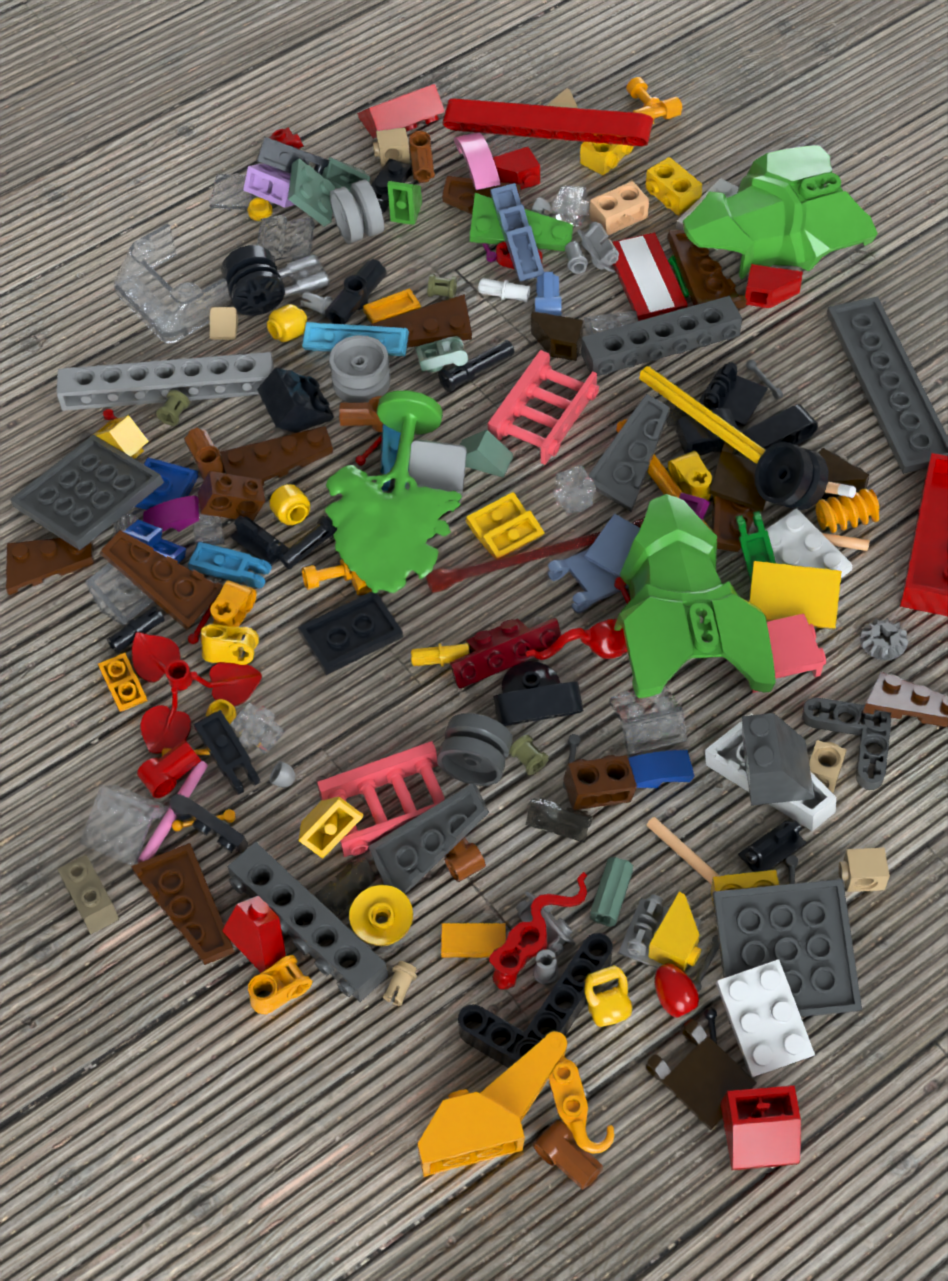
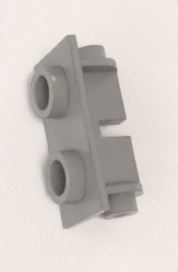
[577,222,619,273]
[516,891,576,956]

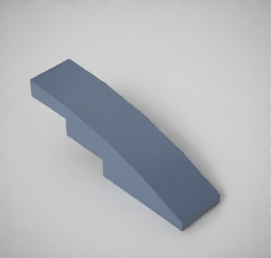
[490,183,544,282]

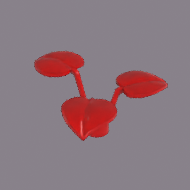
[132,632,262,754]

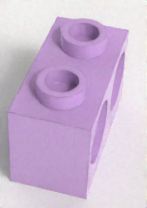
[243,163,295,208]

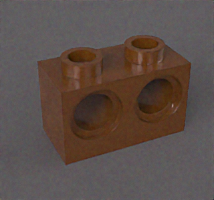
[198,471,265,521]
[563,755,637,811]

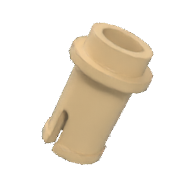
[383,961,417,1006]

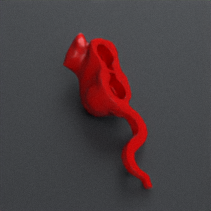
[525,618,628,660]
[489,872,587,990]

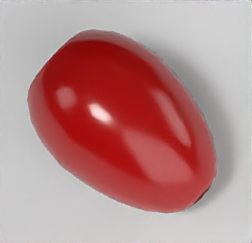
[654,963,699,1018]

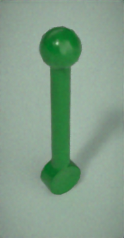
[668,255,689,298]

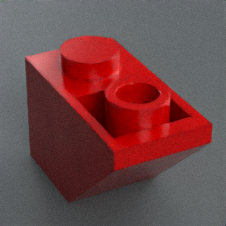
[745,264,803,308]

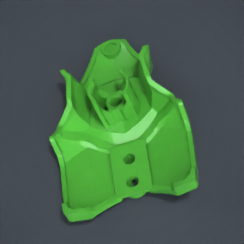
[683,145,878,280]
[614,494,776,698]

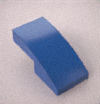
[123,520,186,563]
[628,750,695,788]

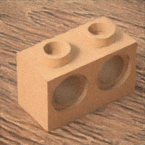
[589,181,649,235]

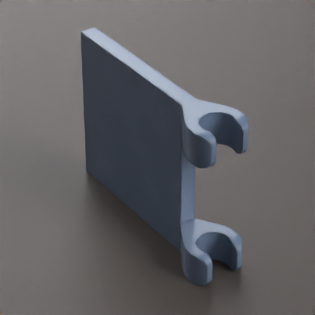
[584,513,640,577]
[547,549,629,614]

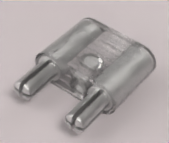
[277,254,330,298]

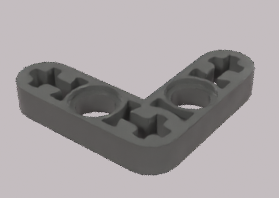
[802,698,891,790]

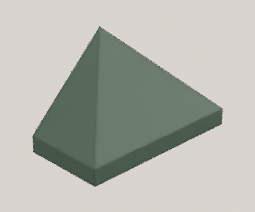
[322,157,371,191]

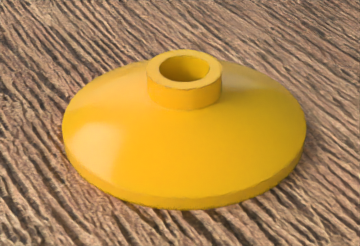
[349,885,413,946]

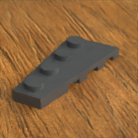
[585,394,670,512]
[368,784,489,894]

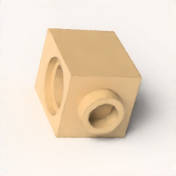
[373,128,410,167]
[809,740,847,793]
[839,847,890,892]

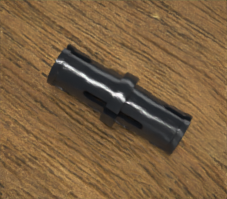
[107,606,165,654]

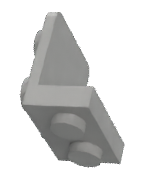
[405,439,467,511]

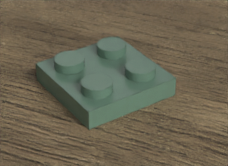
[288,159,335,227]

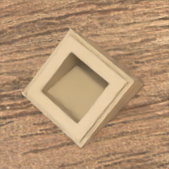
[210,307,238,340]

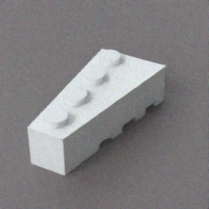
[705,713,836,831]

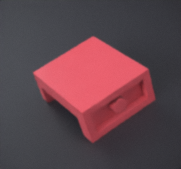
[748,614,826,693]

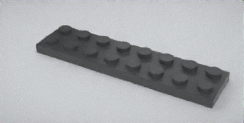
[827,296,948,474]

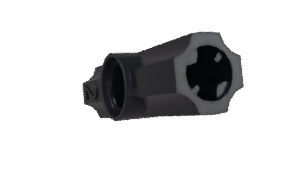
[325,258,387,324]

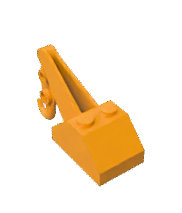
[417,1031,615,1177]

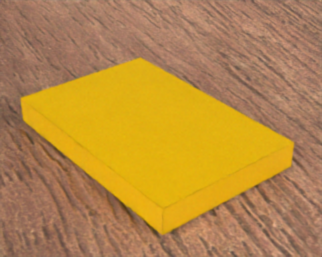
[749,561,842,630]

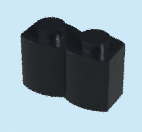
[676,408,739,456]

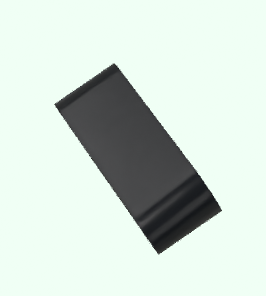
[743,404,818,450]
[493,681,584,726]

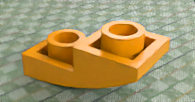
[98,653,148,712]

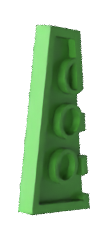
[470,193,573,251]

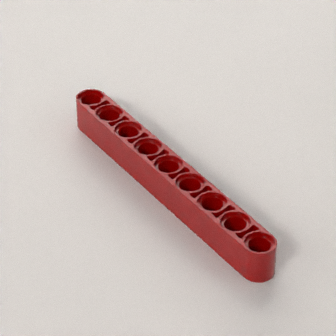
[442,99,654,147]

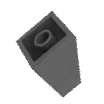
[742,713,814,806]

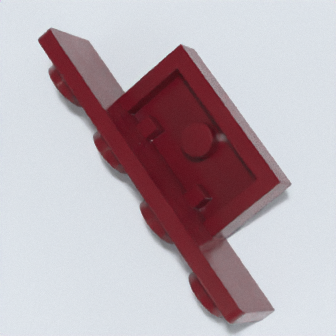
[449,618,561,689]

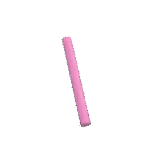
[137,760,208,863]

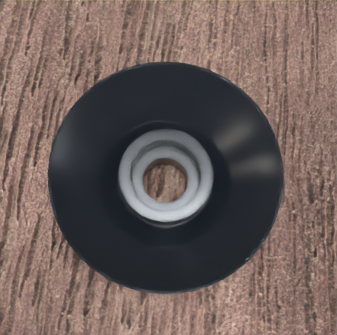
[502,661,560,693]

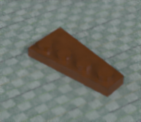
[667,230,747,308]
[99,531,223,630]
[131,843,235,965]

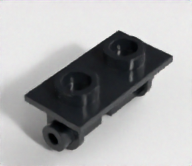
[230,516,288,566]
[738,820,807,872]

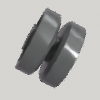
[437,713,513,786]

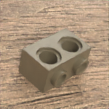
[57,855,119,935]

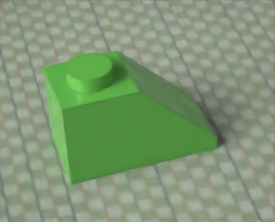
[387,181,422,225]

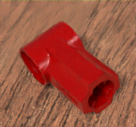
[137,739,201,798]

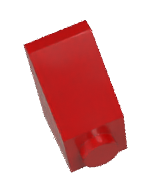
[493,146,540,190]
[222,896,286,973]

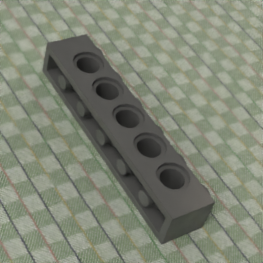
[581,296,742,376]
[227,842,388,1002]

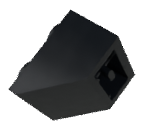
[257,367,334,433]

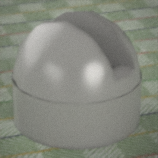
[531,197,551,216]
[269,761,295,788]

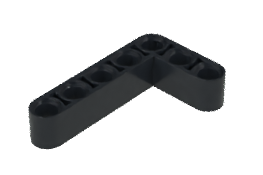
[458,933,613,1068]

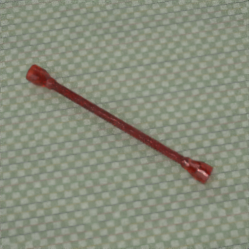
[426,516,645,594]

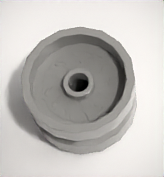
[330,179,384,244]
[329,335,391,403]

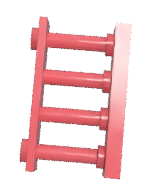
[488,350,599,465]
[317,741,445,857]

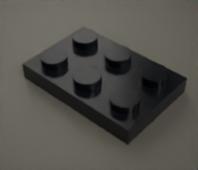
[298,591,403,675]

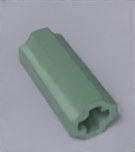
[590,857,634,927]

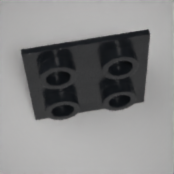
[698,362,768,426]

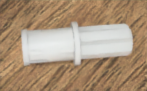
[478,278,531,303]

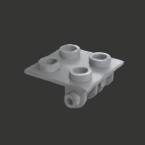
[618,894,701,968]

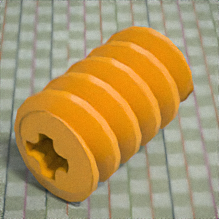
[816,489,879,533]

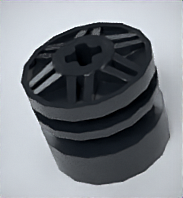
[221,245,285,316]

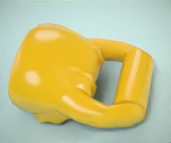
[584,965,633,1027]

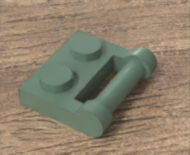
[415,336,468,372]

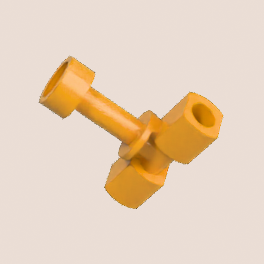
[626,77,682,124]
[302,559,372,595]

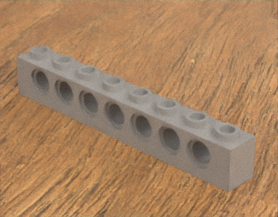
[57,352,274,411]

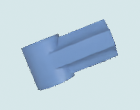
[535,272,562,316]

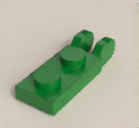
[736,511,776,584]

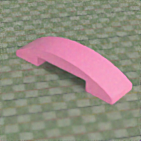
[454,132,500,190]

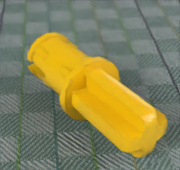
[411,643,469,667]

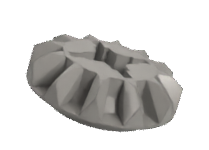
[860,618,908,660]

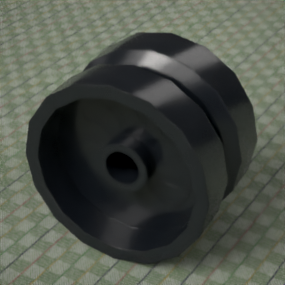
[755,442,829,510]

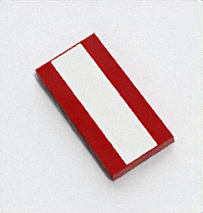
[612,232,688,322]

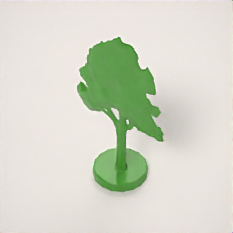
[325,391,462,593]

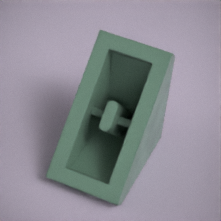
[460,430,513,478]

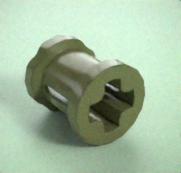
[427,274,457,299]
[156,390,190,426]
[509,735,549,775]

